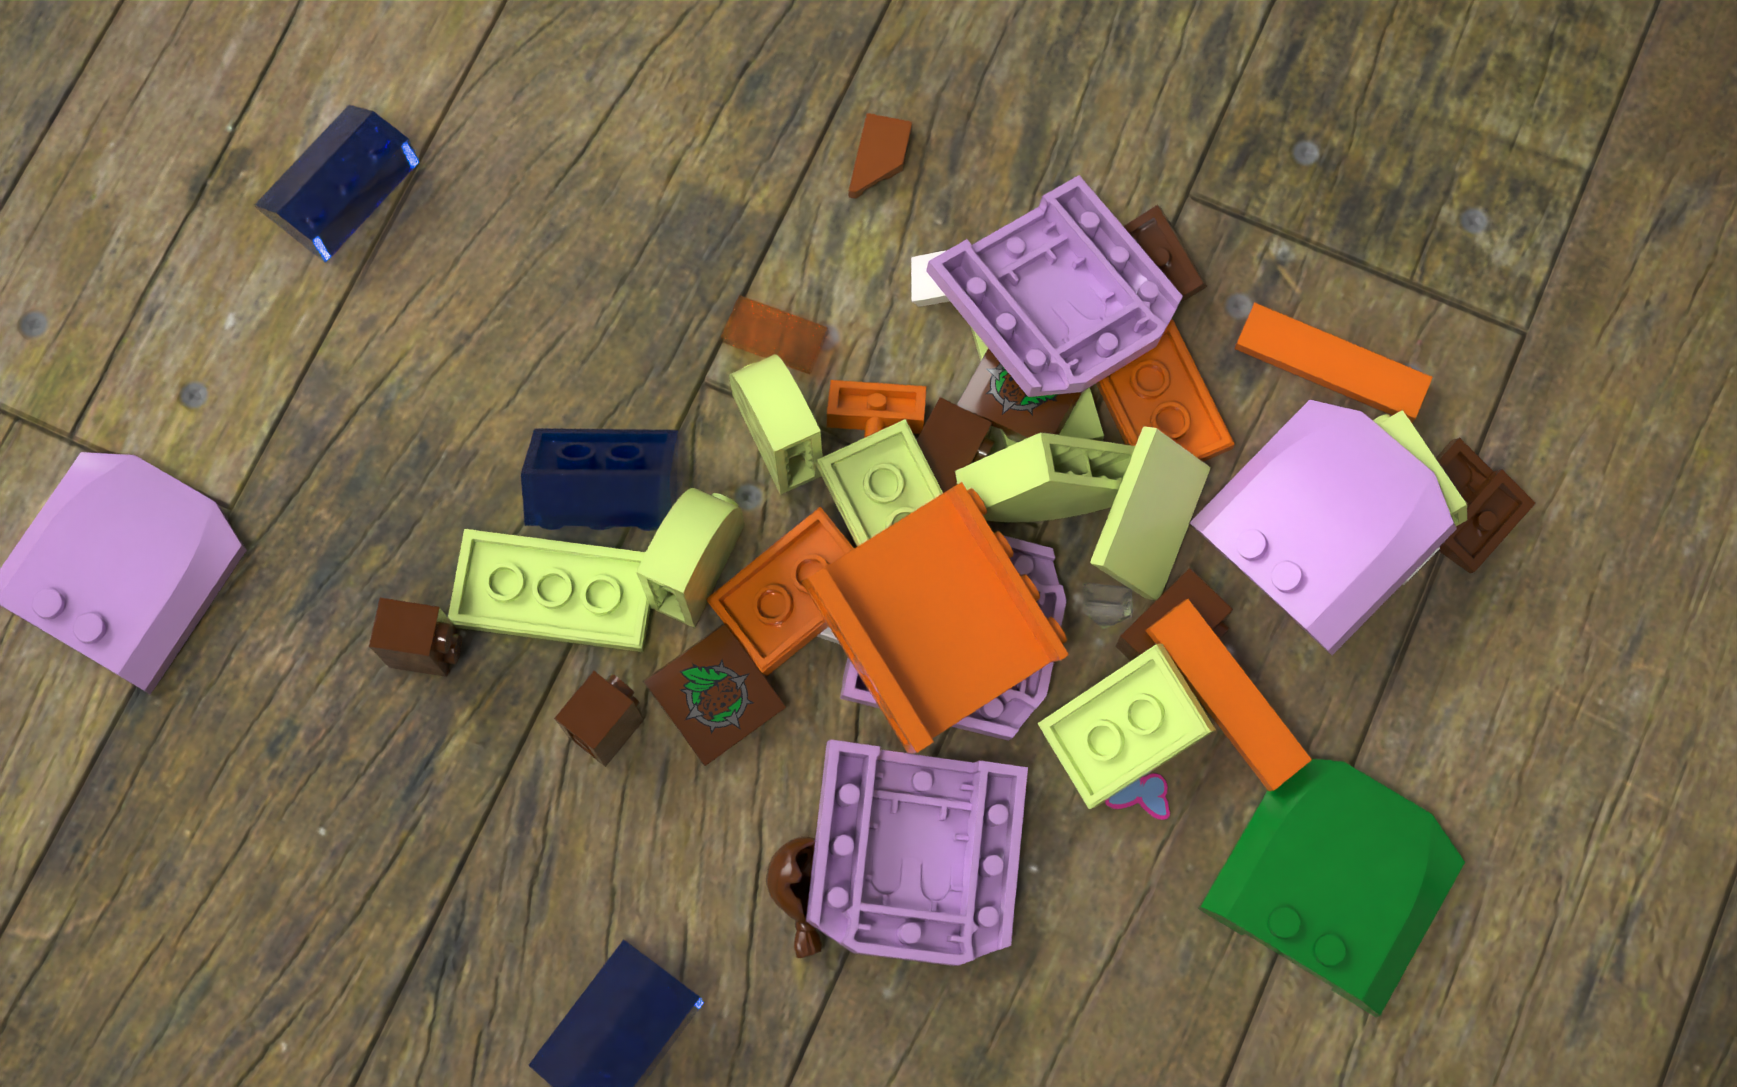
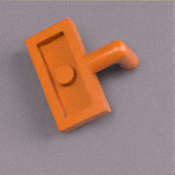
[827,380,927,438]

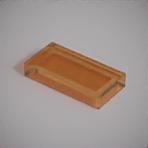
[721,295,828,375]

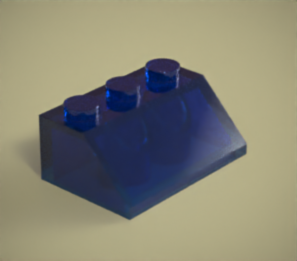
[255,105,419,263]
[521,428,678,531]
[528,939,705,1087]

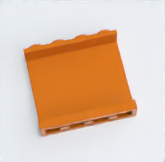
[801,482,1069,753]

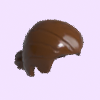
[766,836,822,958]

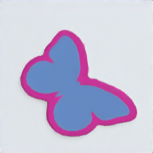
[1105,773,1170,820]

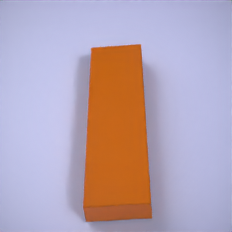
[1234,303,1433,423]
[1145,599,1312,791]

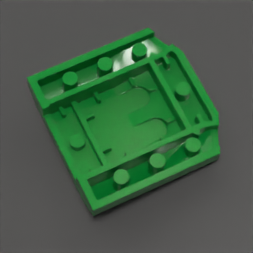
[1198,759,1465,1017]

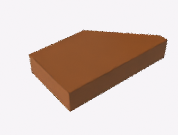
[849,113,912,199]

